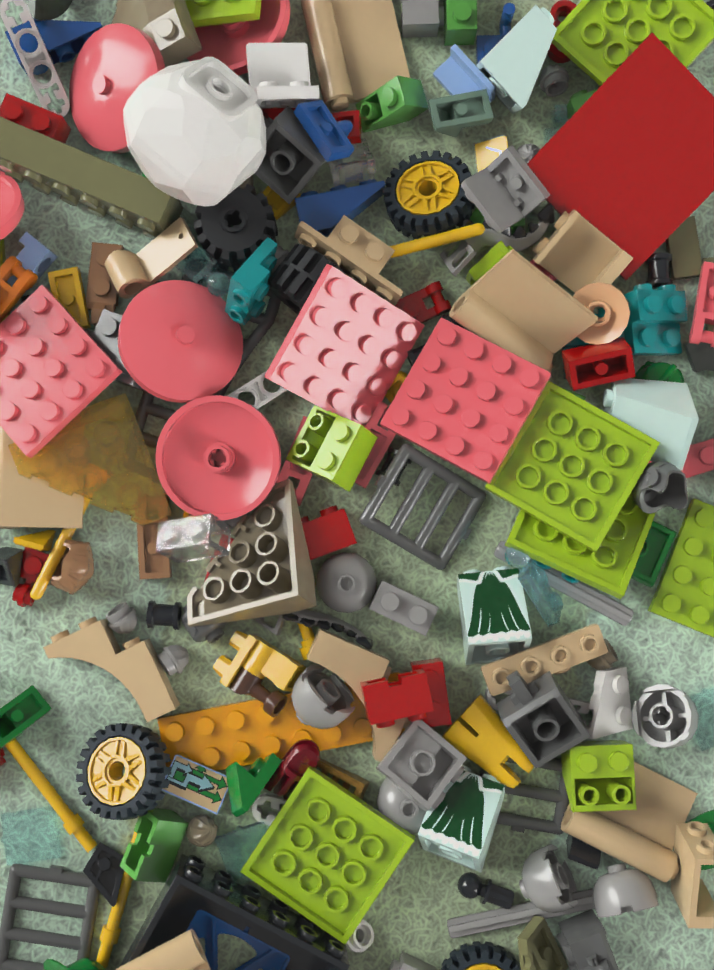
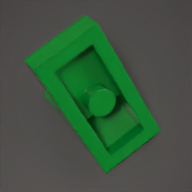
[0,685,52,749]
[226,753,282,817]

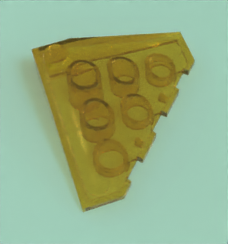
[8,393,172,526]

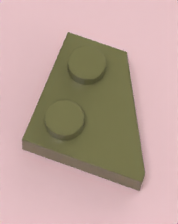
[517,915,568,970]

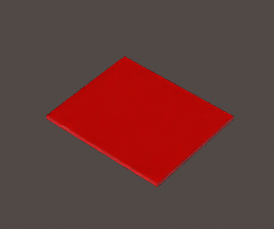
[527,32,714,281]

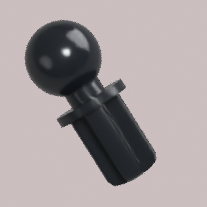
[457,872,514,909]

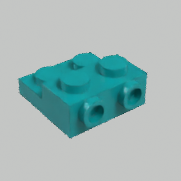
[225,237,278,325]
[624,284,688,356]

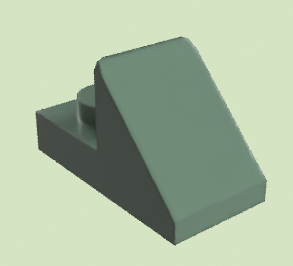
[428,89,494,137]

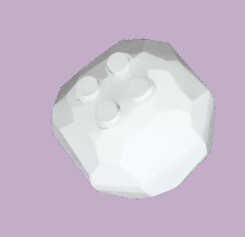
[123,56,266,207]

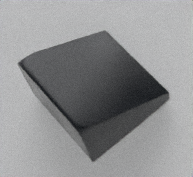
[0,547,23,587]
[566,834,601,869]

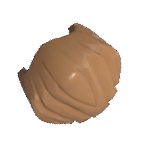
[50,540,94,595]

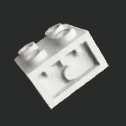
[246,43,319,108]

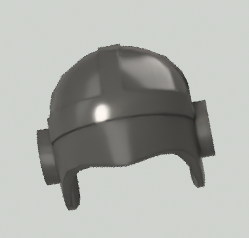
[632,461,688,514]

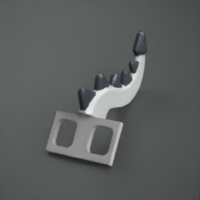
[440,203,555,276]
[256,609,373,650]

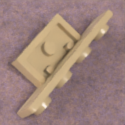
[294,215,404,306]
[481,623,608,696]

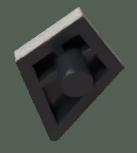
[83,842,124,907]

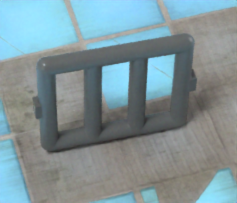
[359,444,486,570]
[480,717,569,835]
[0,863,100,970]

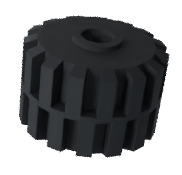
[194,184,278,273]
[268,243,348,315]

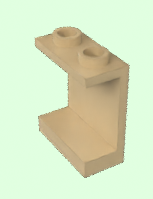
[533,209,633,293]
[671,821,714,929]

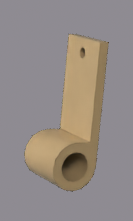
[105,217,199,299]

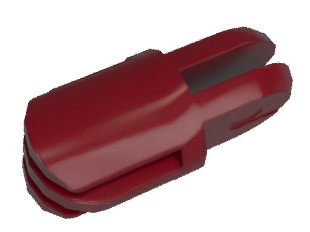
[264,739,320,800]

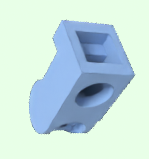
[7,231,58,292]

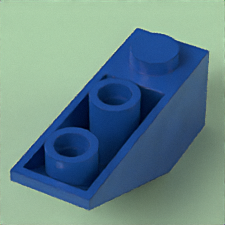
[5,20,102,75]
[295,179,385,237]

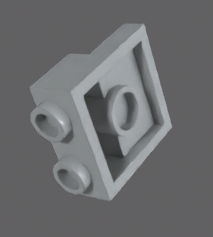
[376,720,467,810]

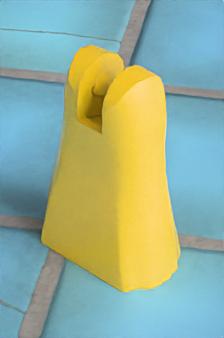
[442,694,534,789]

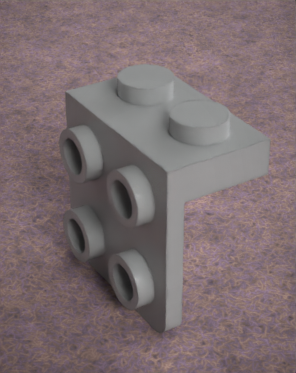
[461,145,550,233]

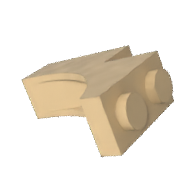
[43,616,180,722]
[307,628,411,762]

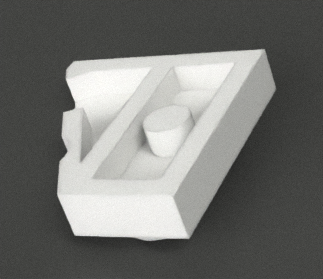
[587,666,633,739]

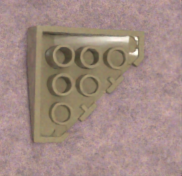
[111,0,202,67]
[187,479,317,627]

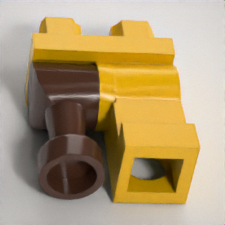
[213,631,307,717]

